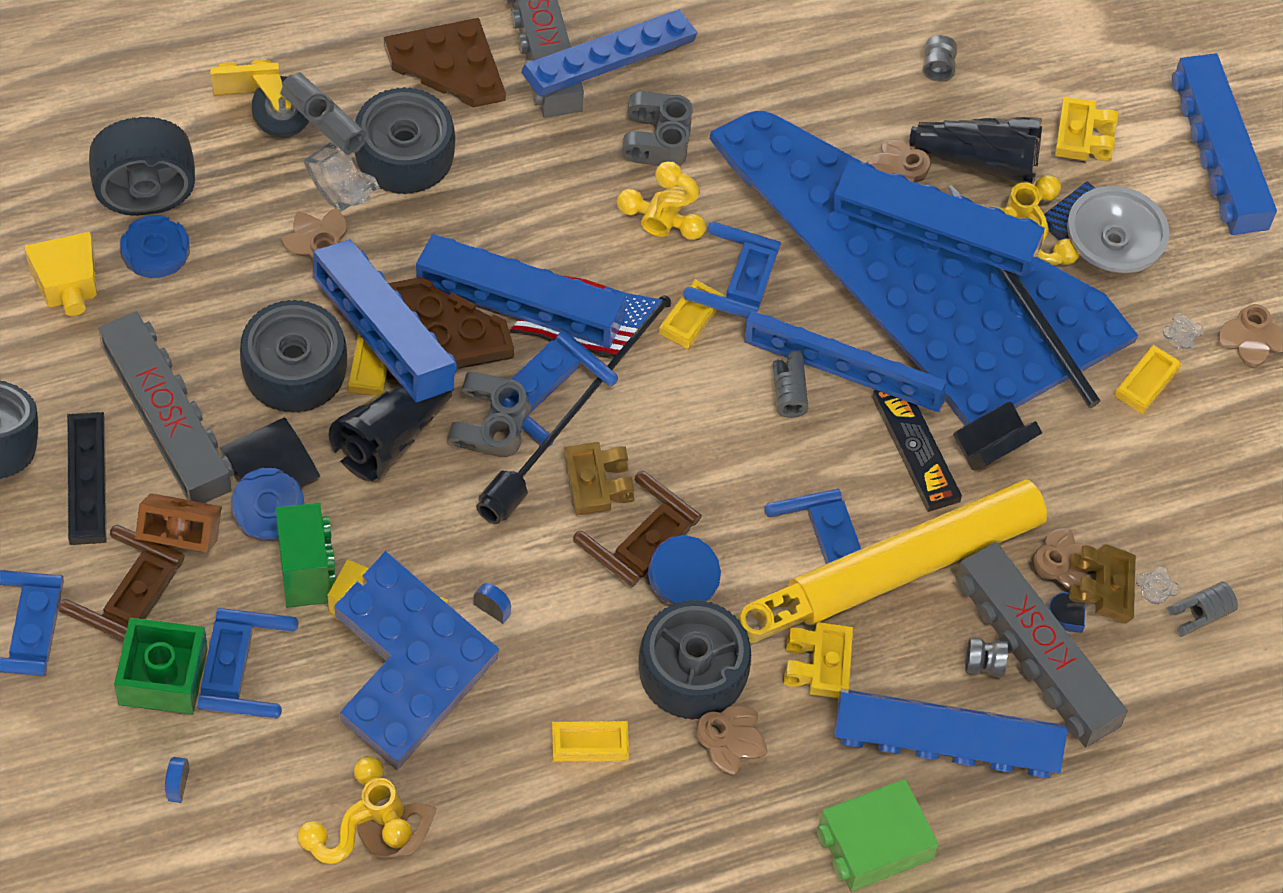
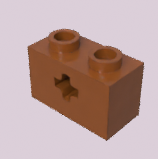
[135,493,222,552]

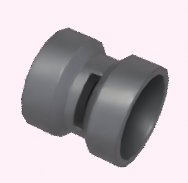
[922,35,957,82]
[965,637,1008,678]

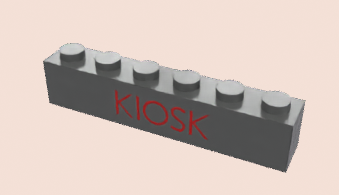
[506,0,584,118]
[98,311,234,503]
[956,542,1128,748]

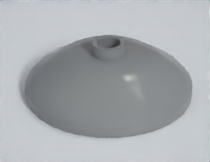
[1067,186,1170,273]

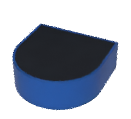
[473,583,511,624]
[1048,592,1086,633]
[165,757,190,803]

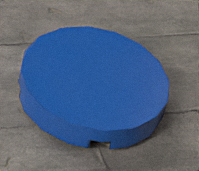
[120,215,190,278]
[231,468,304,541]
[648,535,721,605]

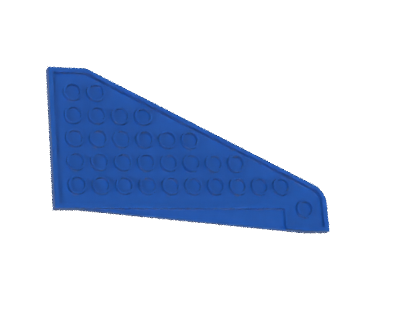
[709,111,1138,426]

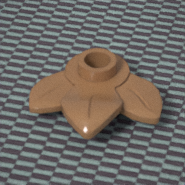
[867,140,931,182]
[281,208,347,259]
[1219,304,1283,367]
[1033,528,1090,590]
[696,705,767,775]

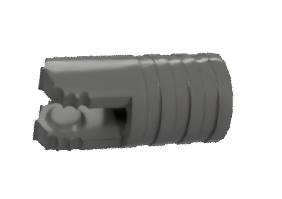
[773,350,809,418]
[1166,581,1238,637]

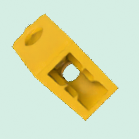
[24,231,97,316]

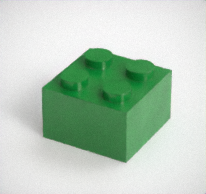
[276,503,336,608]
[114,617,208,715]

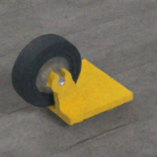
[210,59,309,138]

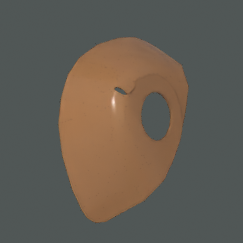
[357,803,437,857]

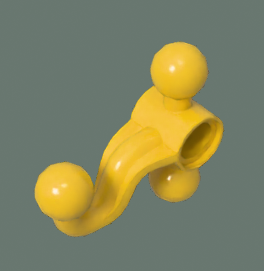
[617,161,706,240]
[996,175,1080,266]
[297,756,413,864]

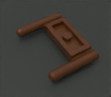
[573,470,702,587]
[58,525,185,641]

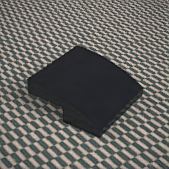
[220,417,320,488]

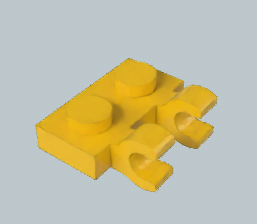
[1055,97,1119,161]
[783,622,853,699]

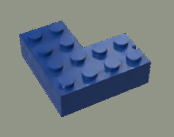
[334,551,499,770]

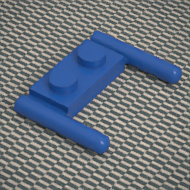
[683,221,781,318]
[503,330,618,447]
[764,488,861,564]
[0,570,64,676]
[197,608,299,719]

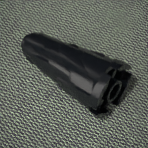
[909,117,1042,184]
[328,384,453,482]

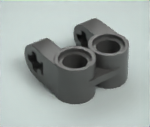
[621,91,693,166]
[447,372,531,457]

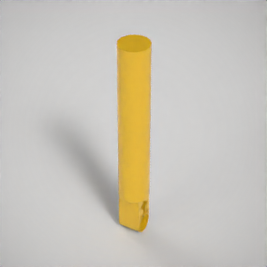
[736,479,1047,644]

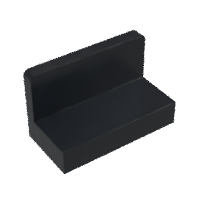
[953,401,1043,470]

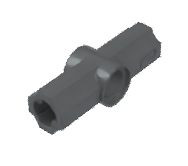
[280,72,367,155]

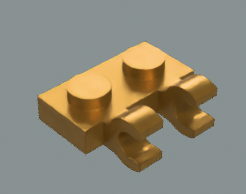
[564,442,635,516]
[1069,544,1136,624]

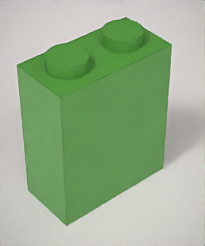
[817,779,939,892]

